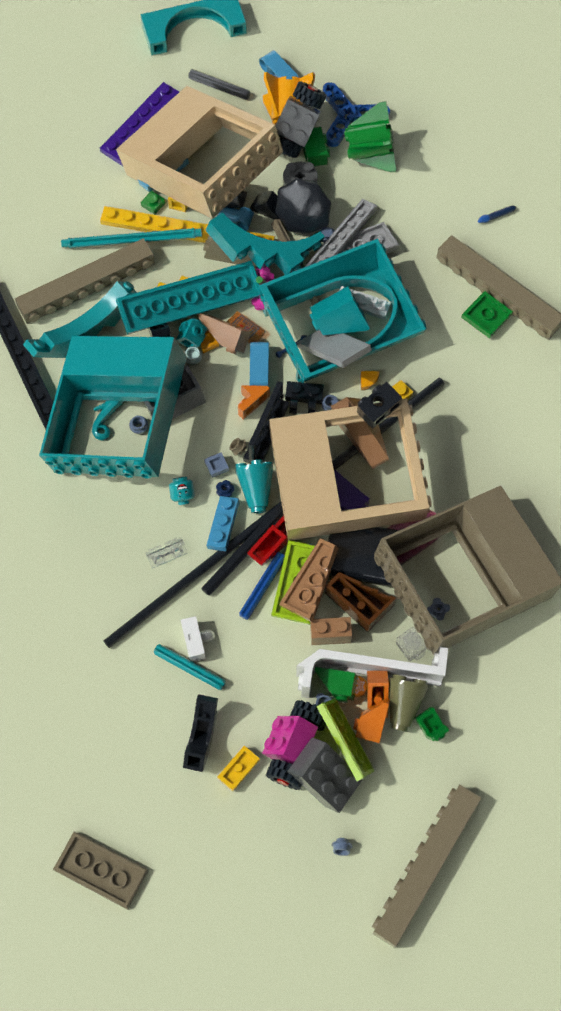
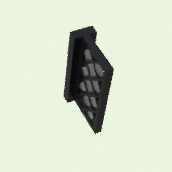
[243,381,289,464]

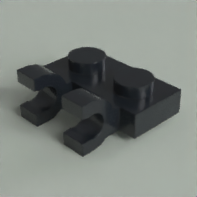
[285,381,324,414]

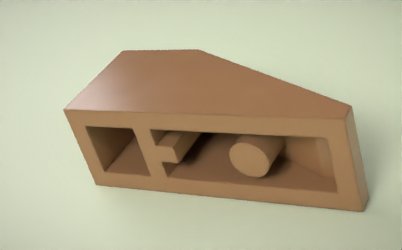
[197,313,251,354]

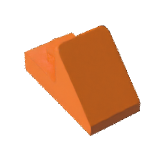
[238,385,270,420]

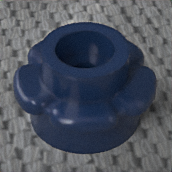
[216,480,235,497]

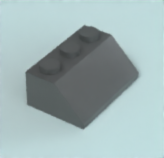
[144,365,207,419]

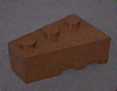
[325,572,396,632]

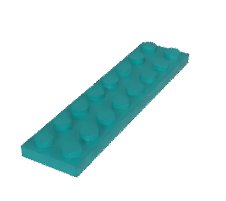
[116,260,259,335]

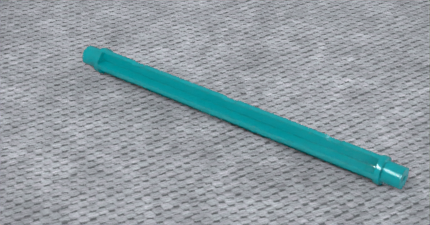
[61,228,202,248]

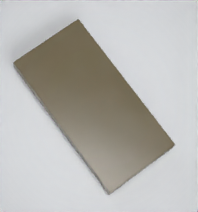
[53,832,148,910]

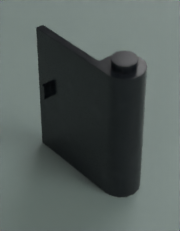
[328,527,399,587]

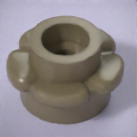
[229,438,247,456]

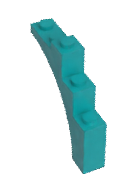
[205,213,325,275]

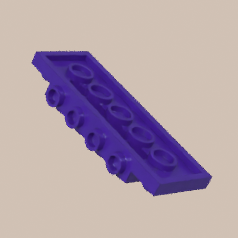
[100,82,179,166]

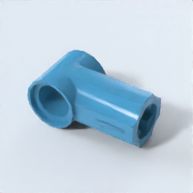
[217,206,254,231]

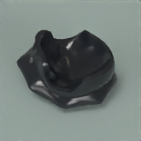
[275,178,332,236]

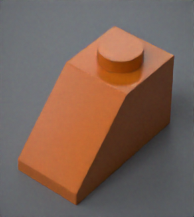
[367,671,389,718]
[353,698,390,743]

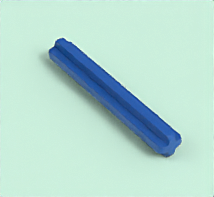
[239,552,285,620]

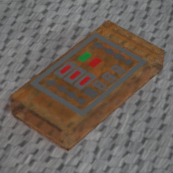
[227,311,265,344]

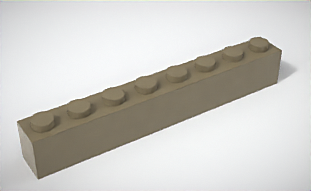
[436,235,561,340]
[15,238,155,324]
[372,784,481,948]

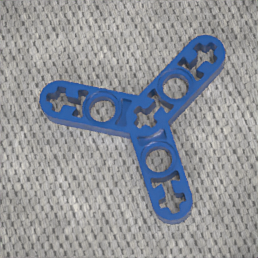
[323,82,390,147]

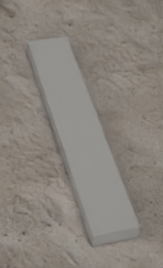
[305,199,377,267]

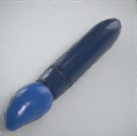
[478,205,516,223]

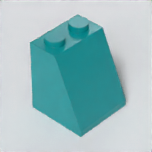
[310,286,370,336]

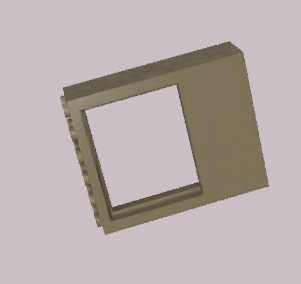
[374,485,561,655]

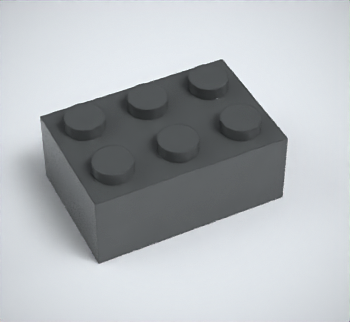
[288,738,363,813]

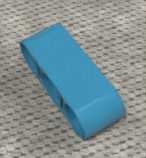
[259,50,299,79]
[250,342,269,386]

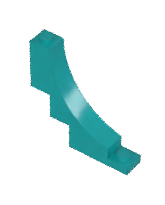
[23,281,137,358]

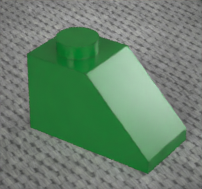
[315,667,358,703]

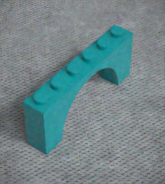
[140,0,246,56]

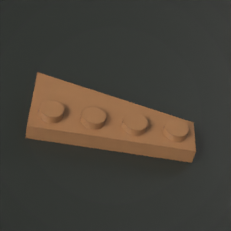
[279,538,338,623]

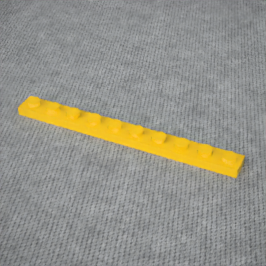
[100,206,275,243]

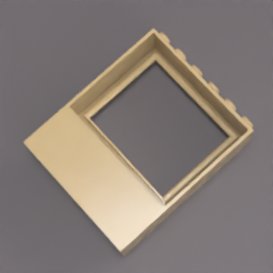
[116,86,283,219]
[269,398,432,540]

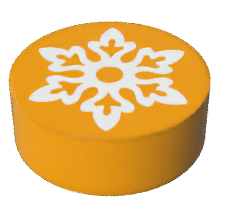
[355,676,367,697]

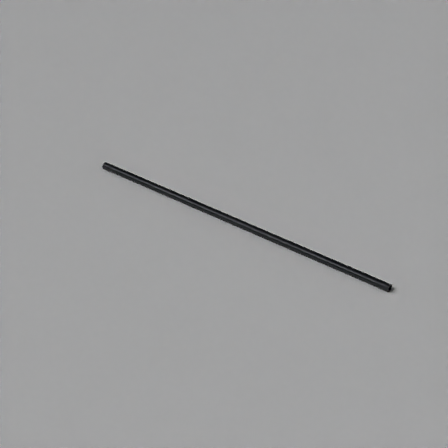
[103,377,444,648]

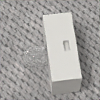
[181,616,215,662]

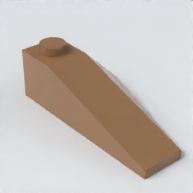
[331,397,389,469]

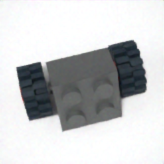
[276,81,327,158]

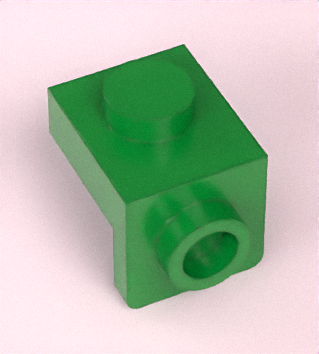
[415,707,449,741]

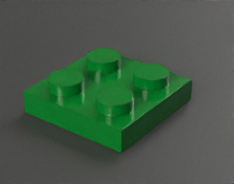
[461,291,513,339]

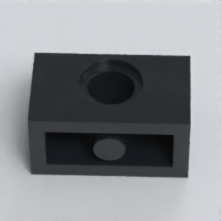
[357,381,402,429]

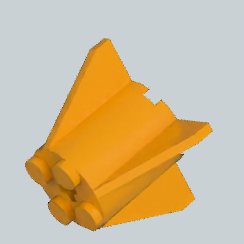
[263,72,315,126]

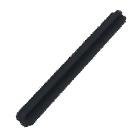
[201,506,284,596]

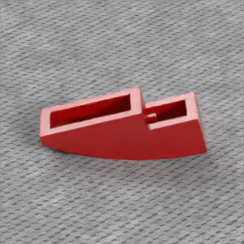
[247,516,288,566]

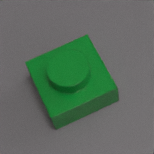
[141,191,165,215]

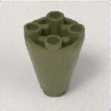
[388,674,429,732]

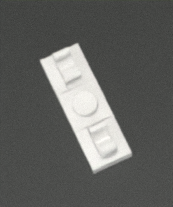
[338,286,391,320]

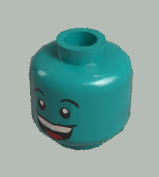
[169,476,195,505]

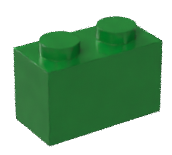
[303,126,330,167]

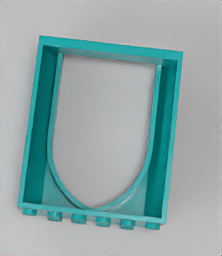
[259,239,427,383]

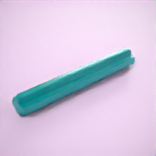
[154,644,225,690]

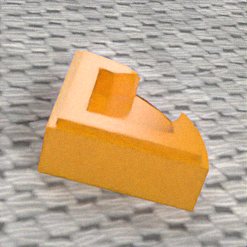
[201,331,219,353]
[361,371,379,390]

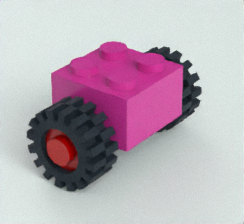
[262,700,326,790]

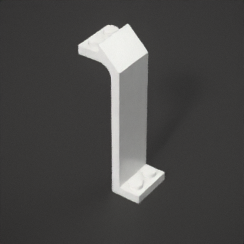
[296,647,448,698]

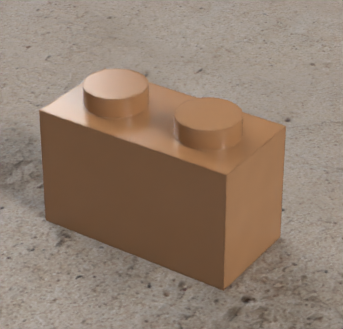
[310,617,352,645]

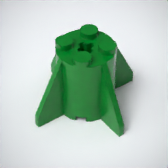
[344,101,397,172]

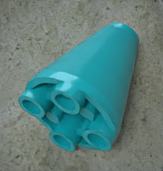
[235,460,273,514]

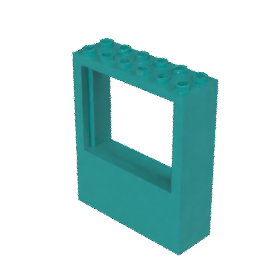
[39,336,187,479]

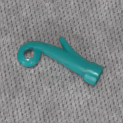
[92,401,124,440]

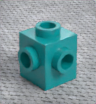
[176,319,207,348]

